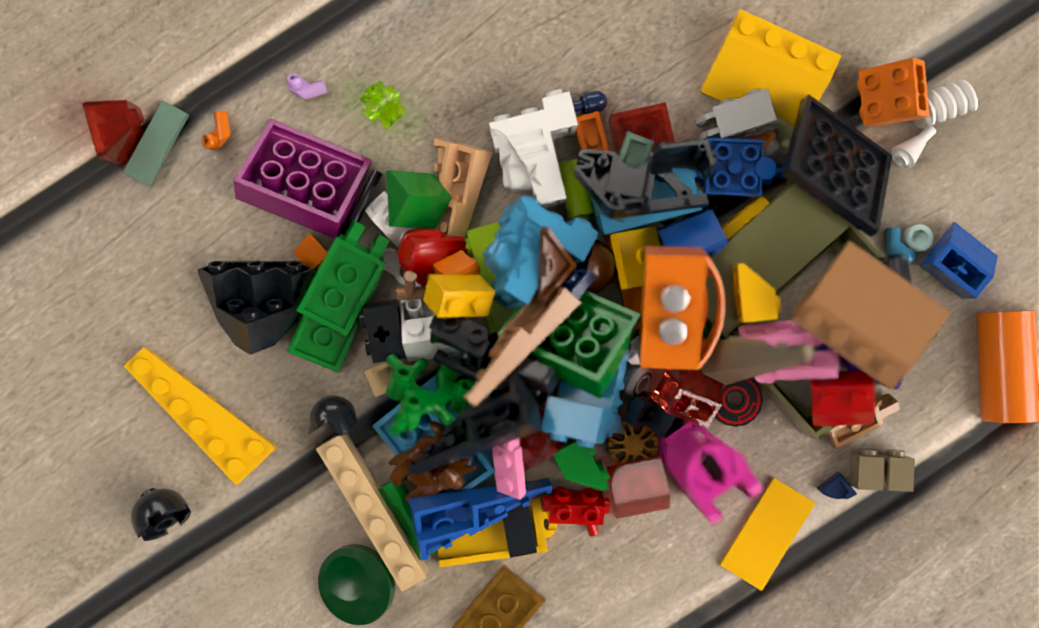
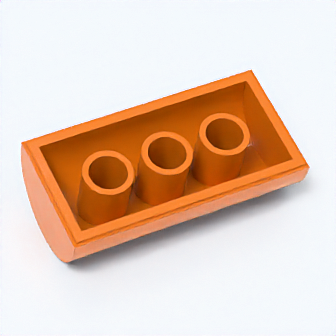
[976,310,1039,423]

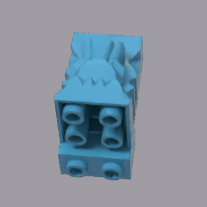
[482,195,599,310]
[541,343,632,448]

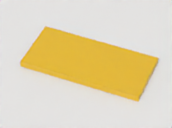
[719,477,816,591]

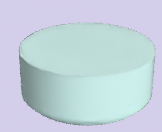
[903,224,934,252]

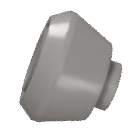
[623,363,653,398]

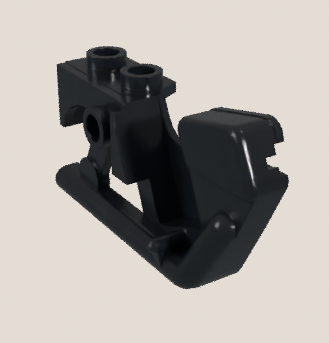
[574,138,717,219]
[429,315,558,399]

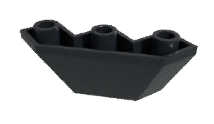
[198,260,315,355]

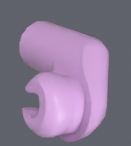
[286,73,328,100]

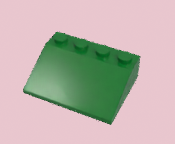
[497,291,641,399]

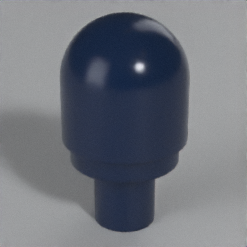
[572,91,607,114]

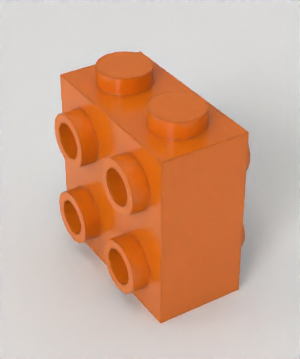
[857,58,929,127]

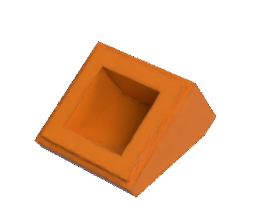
[293,233,328,269]

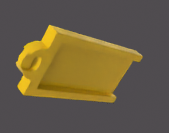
[438,496,557,567]

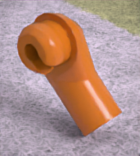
[202,111,231,150]

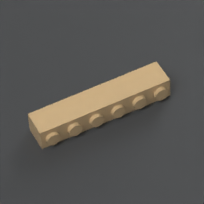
[316,433,428,592]

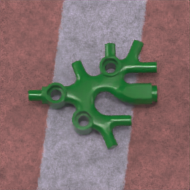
[386,354,488,436]

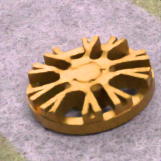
[607,420,658,469]

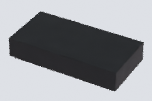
[503,505,537,558]

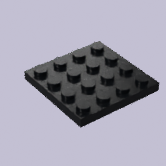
[782,94,892,237]

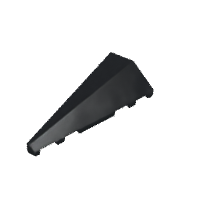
[407,370,542,475]

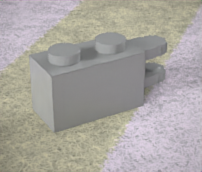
[694,89,780,140]

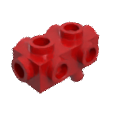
[542,486,610,536]

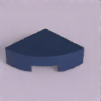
[817,471,857,499]

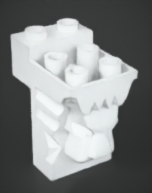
[489,90,578,209]

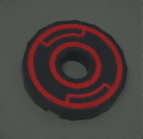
[708,378,763,427]

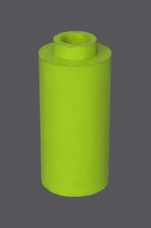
[558,159,595,221]

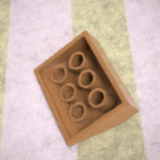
[792,241,951,390]

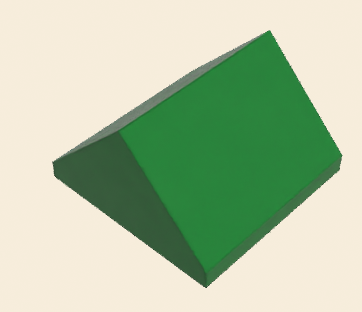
[386,170,452,228]

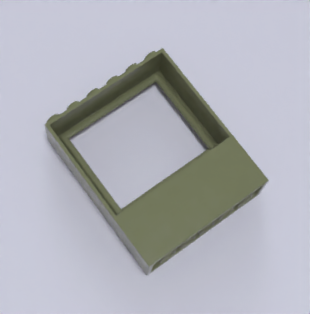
[705,181,943,439]

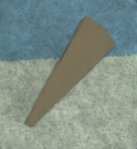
[701,335,815,385]

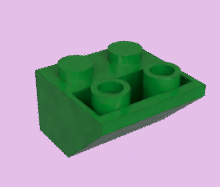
[550,437,610,491]

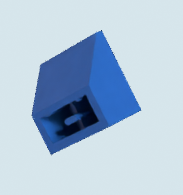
[657,208,729,256]
[920,222,998,299]

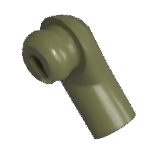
[774,115,794,154]

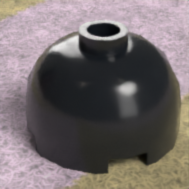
[131,488,191,541]

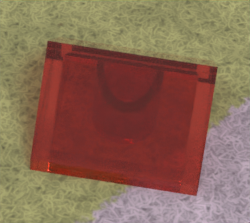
[606,456,670,519]

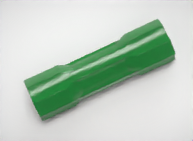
[378,480,438,560]

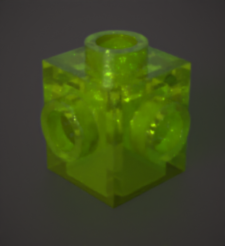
[359,80,407,130]

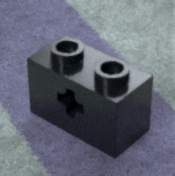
[359,299,406,363]

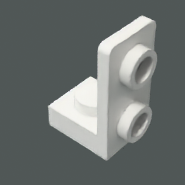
[365,191,415,248]

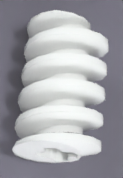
[913,79,978,129]

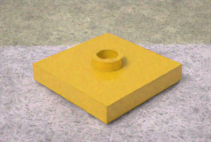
[610,226,660,290]

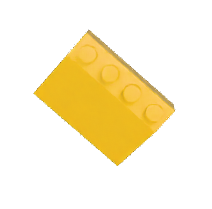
[699,9,842,125]

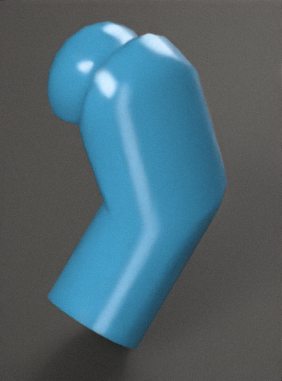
[886,228,915,263]

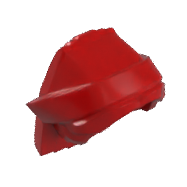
[397,227,468,287]

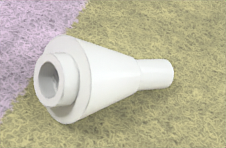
[891,125,936,168]

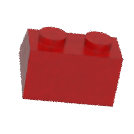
[810,370,875,426]

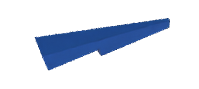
[409,478,552,561]

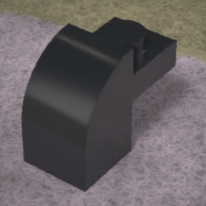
[624,391,688,437]

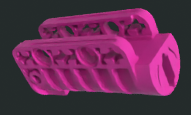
[658,419,763,525]

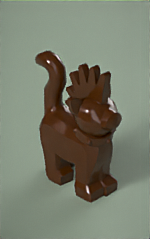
[388,421,476,503]

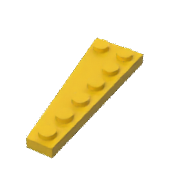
[124,347,278,485]

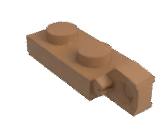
[827,393,900,449]

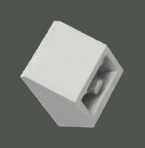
[400,298,459,362]

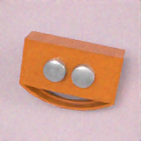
[638,246,725,370]

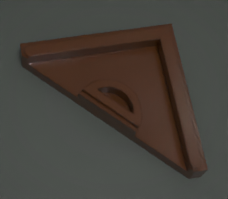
[537,226,577,304]

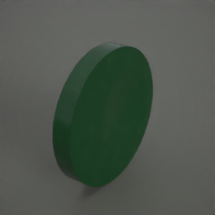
[318,544,395,625]

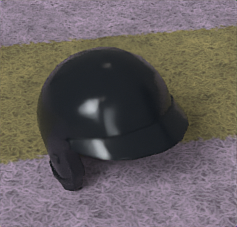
[308,395,358,436]

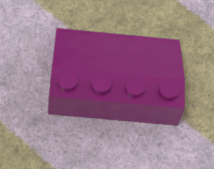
[233,119,372,239]

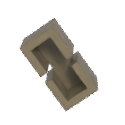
[849,448,915,492]

